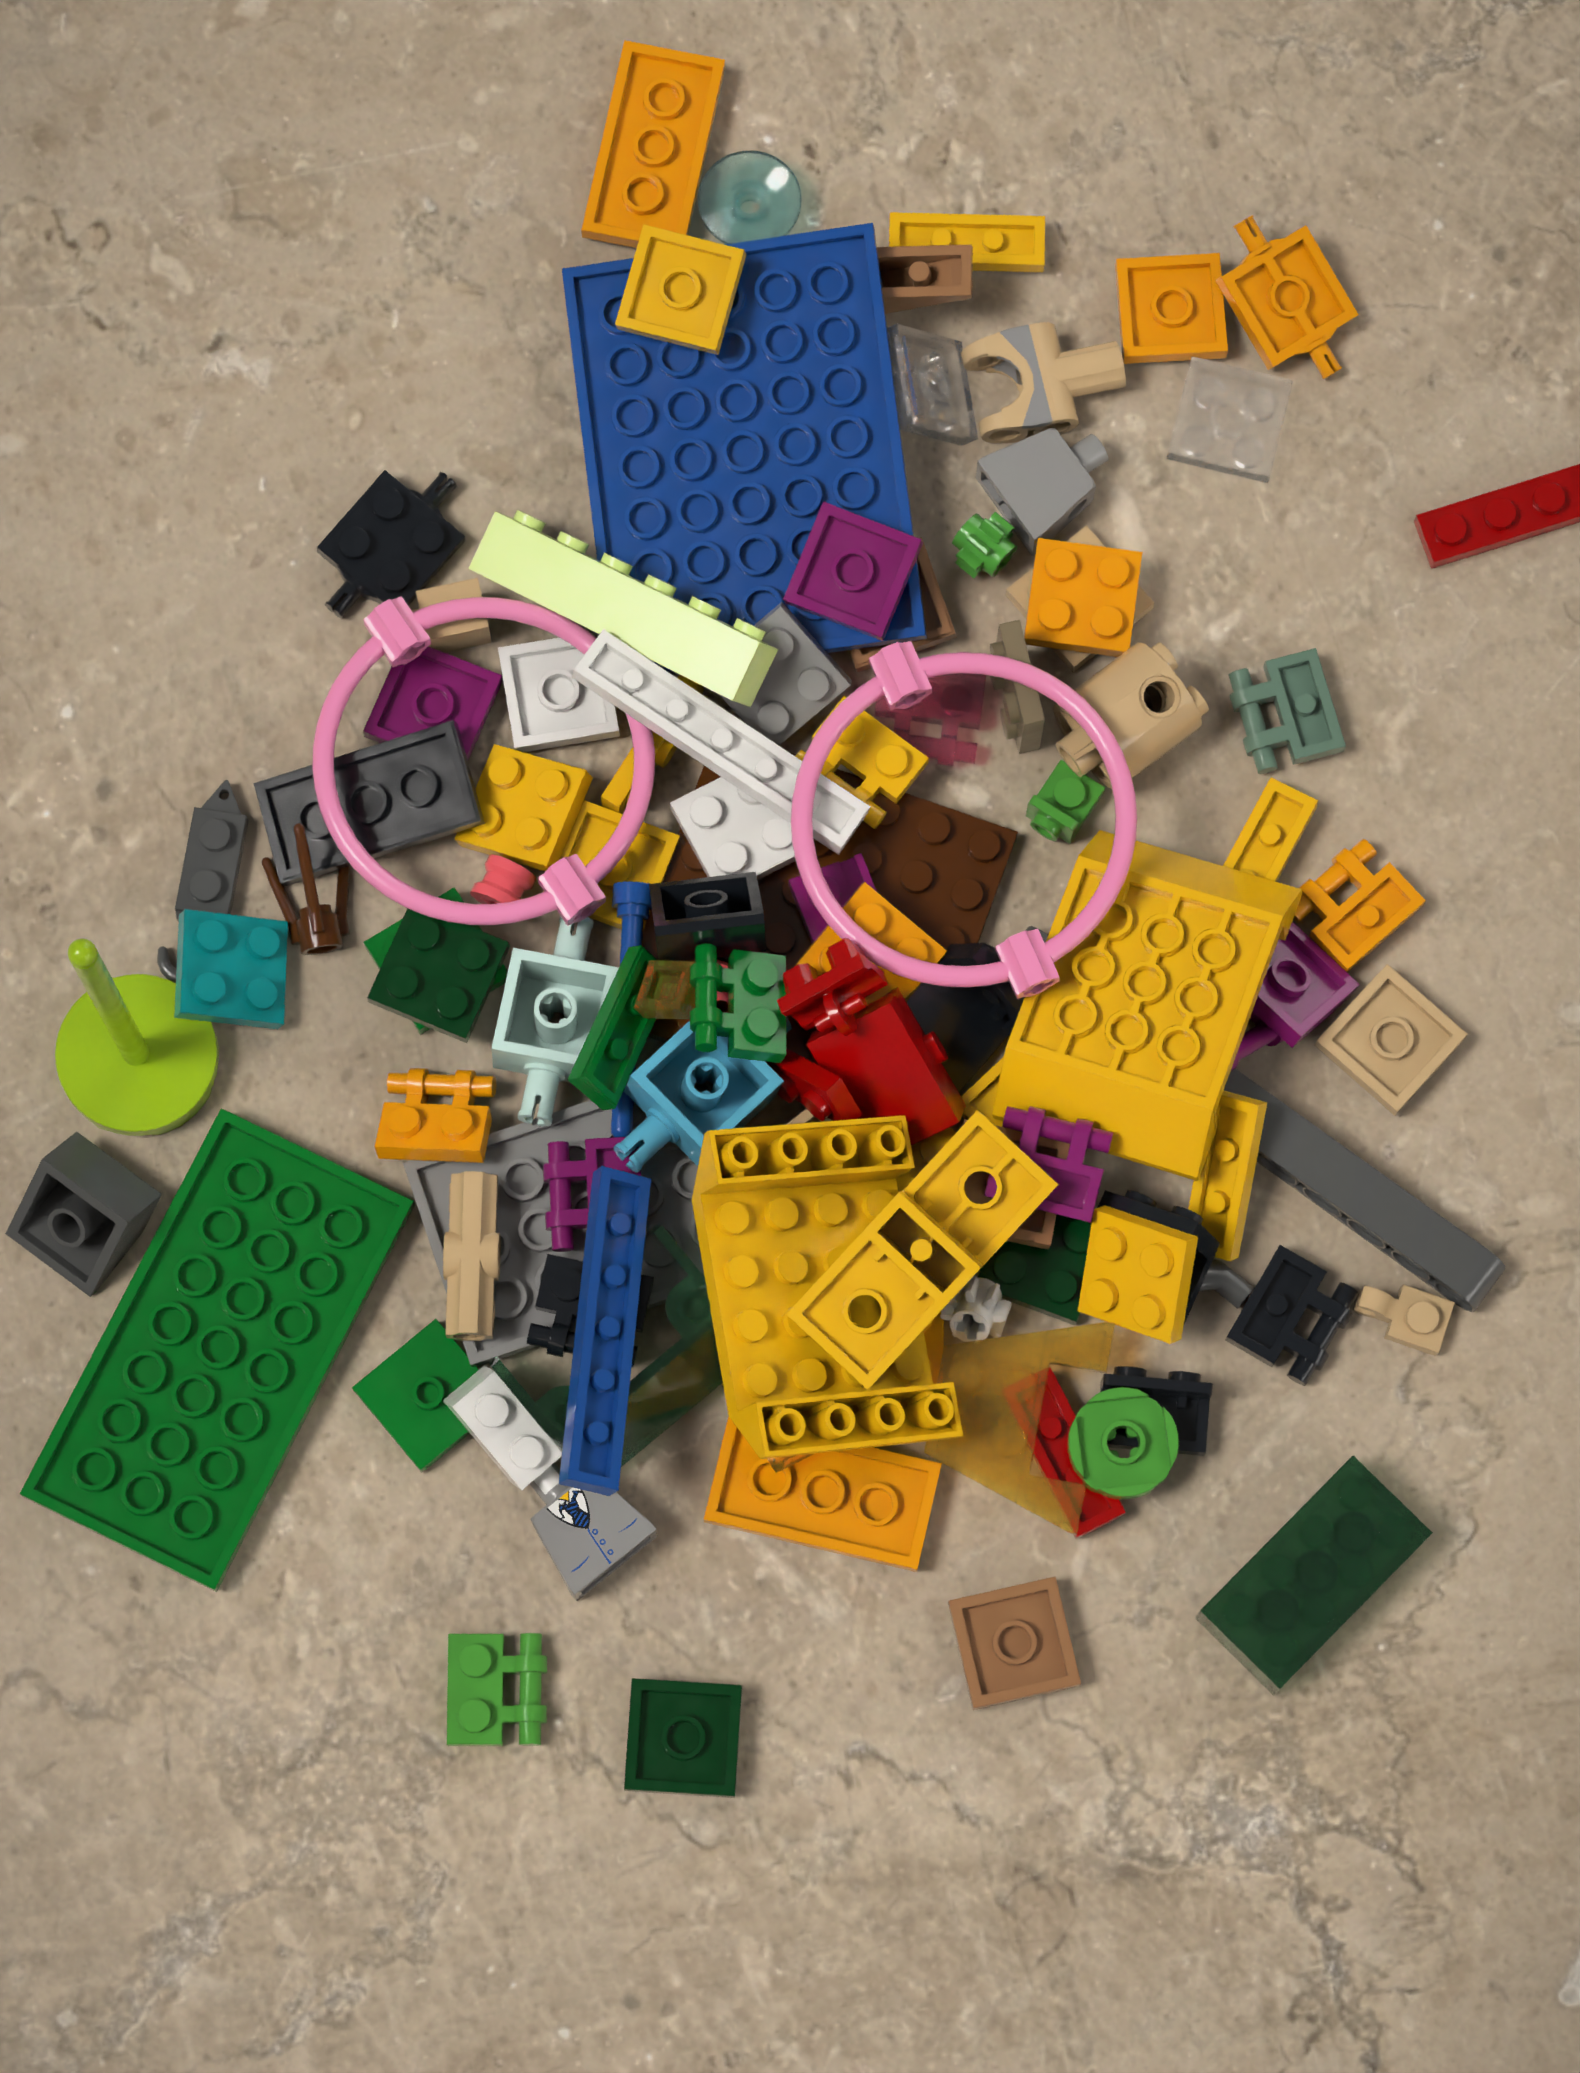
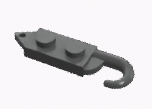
[157,780,248,983]

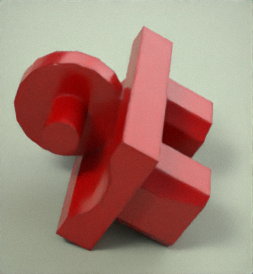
[777,938,888,1036]

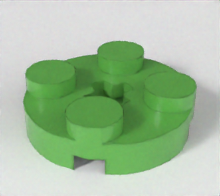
[1067,1387,1179,1500]

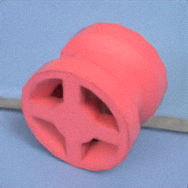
[470,854,536,904]

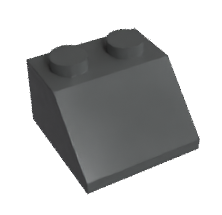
[5,1132,162,1297]

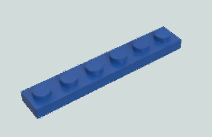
[559,1166,651,1496]

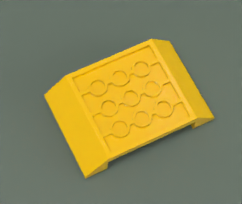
[992,830,1302,1181]
[692,1115,963,1459]

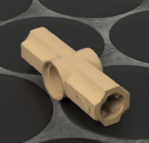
[443,1171,501,1341]

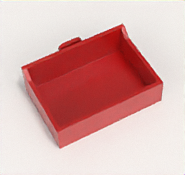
[806,987,966,1145]

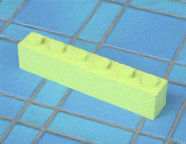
[468,510,778,707]

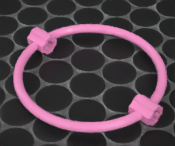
[312,596,655,926]
[791,641,1137,999]

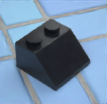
[649,872,766,967]

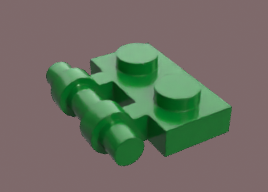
[690,944,786,1063]

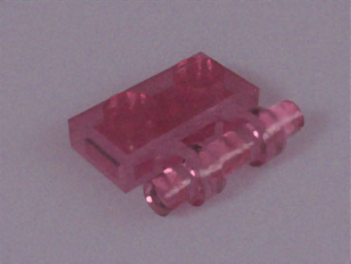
[875,674,986,766]

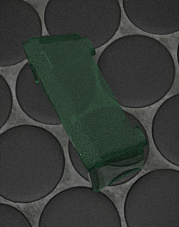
[489,1224,723,1467]

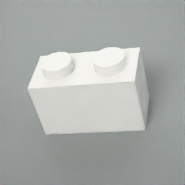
[443,1365,562,1490]

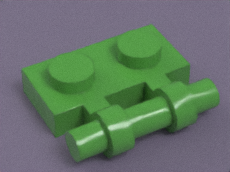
[447,1633,547,1746]

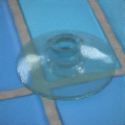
[698,150,802,244]

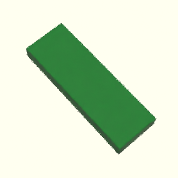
[567,945,676,1110]

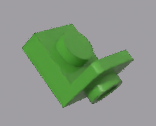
[1026,760,1105,844]

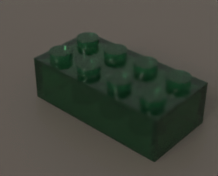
[1195,1456,1433,1696]

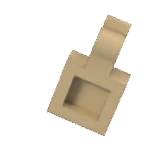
[1353,1285,1455,1356]

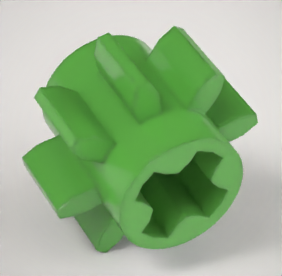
[952,512,1017,579]

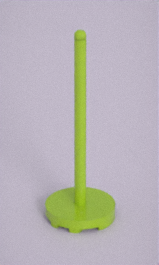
[55,938,219,1136]

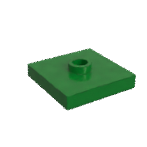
[352,1319,479,1473]

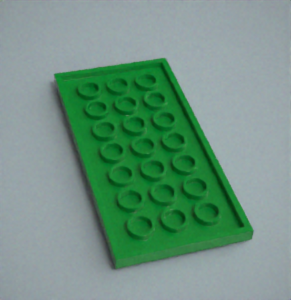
[20,1108,415,1592]

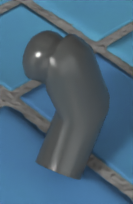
[1199,1259,1254,1309]

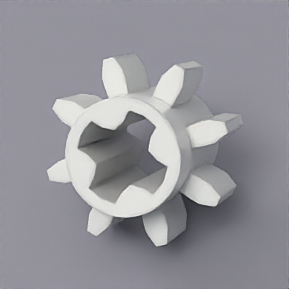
[940,1276,1012,1345]

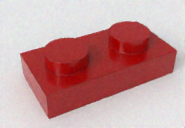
[766,1048,862,1121]

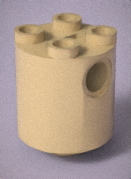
[1053,642,1209,789]

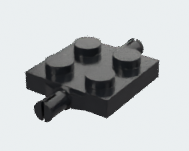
[317,470,465,619]

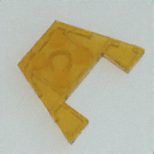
[924,1322,1115,1535]

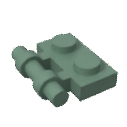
[1228,648,1346,774]

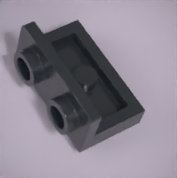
[1100,1366,1213,1456]

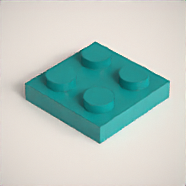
[174,909,288,1030]

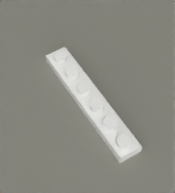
[572,629,870,855]

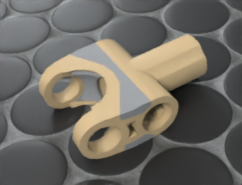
[961,322,1126,443]

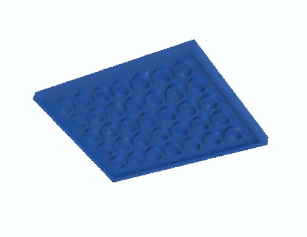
[562,223,927,675]

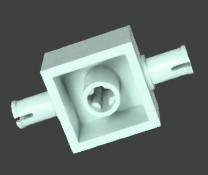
[491,916,619,1127]

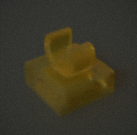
[634,960,695,1019]

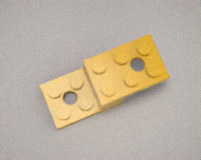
[786,1110,1059,1390]

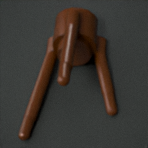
[261,823,350,955]

